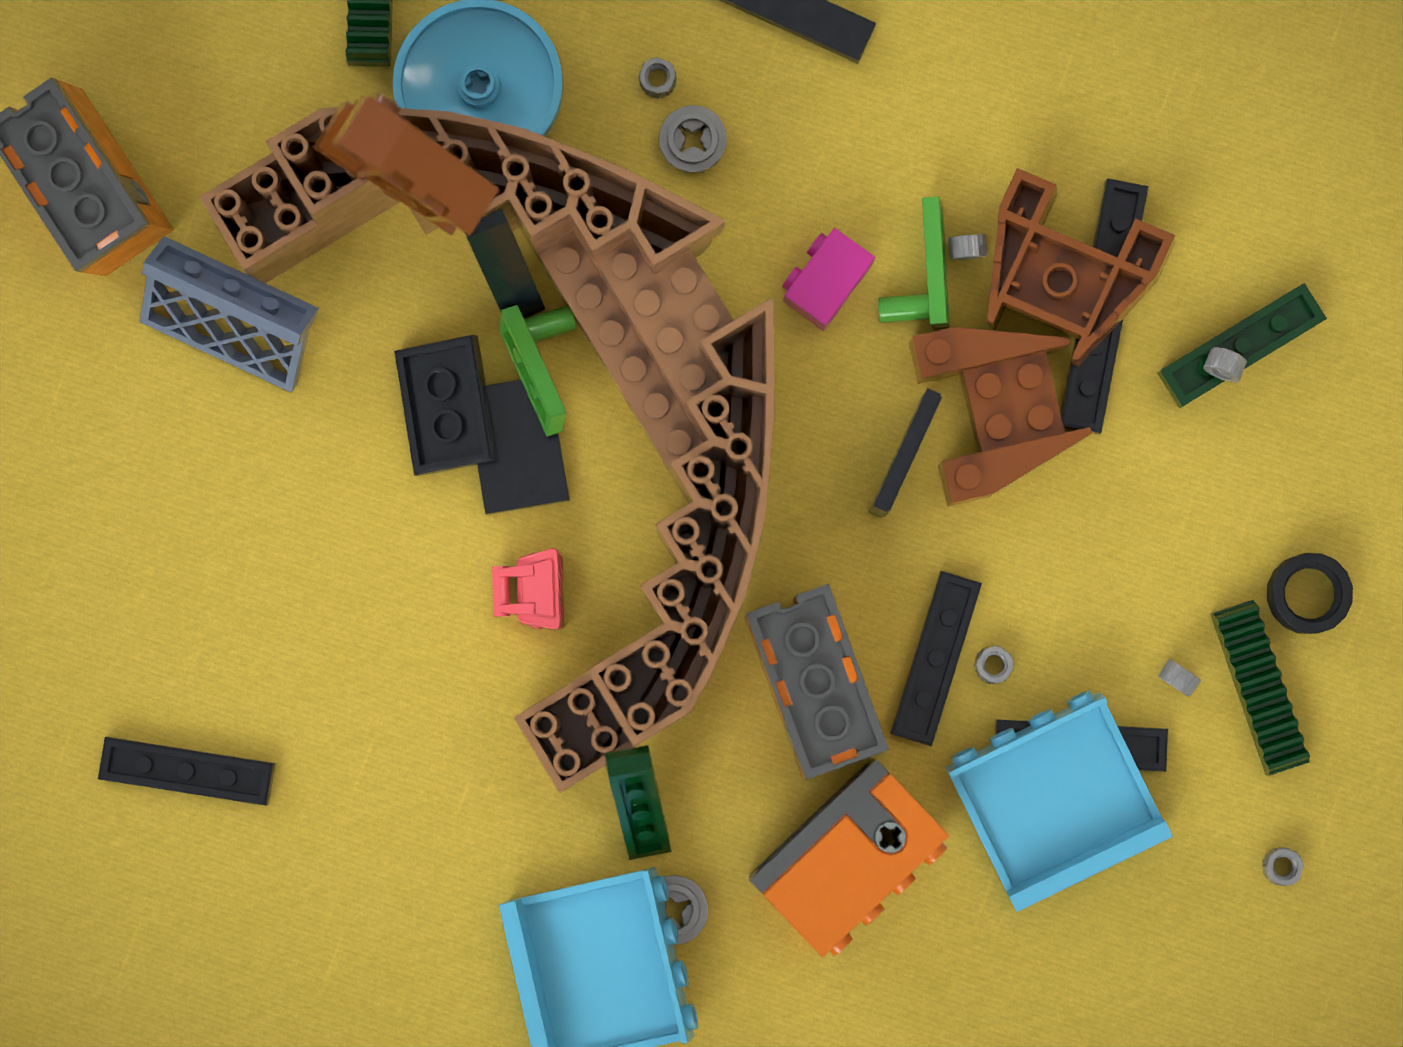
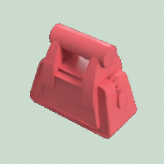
[492,548,564,630]

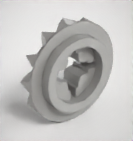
[659,105,727,173]
[664,875,708,945]

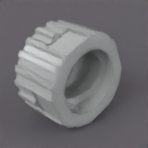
[639,57,677,99]
[948,234,987,260]
[1203,347,1247,383]
[974,646,1014,684]
[1158,658,1201,697]
[1262,847,1304,887]

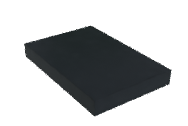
[394,335,498,476]
[477,380,570,515]
[869,388,942,518]

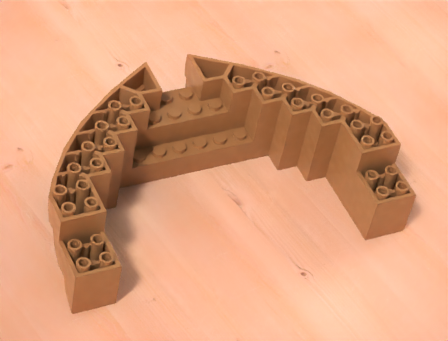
[199,107,775,793]

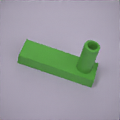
[878,196,950,330]
[499,305,576,437]

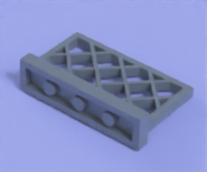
[140,236,319,393]

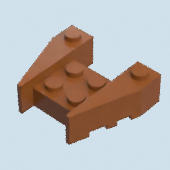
[313,93,499,236]
[987,168,1175,367]
[909,327,1092,507]

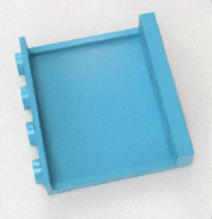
[945,690,1173,912]
[499,867,698,1047]

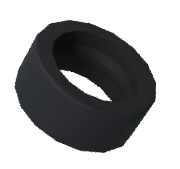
[1267,553,1353,634]

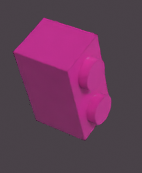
[782,227,876,331]

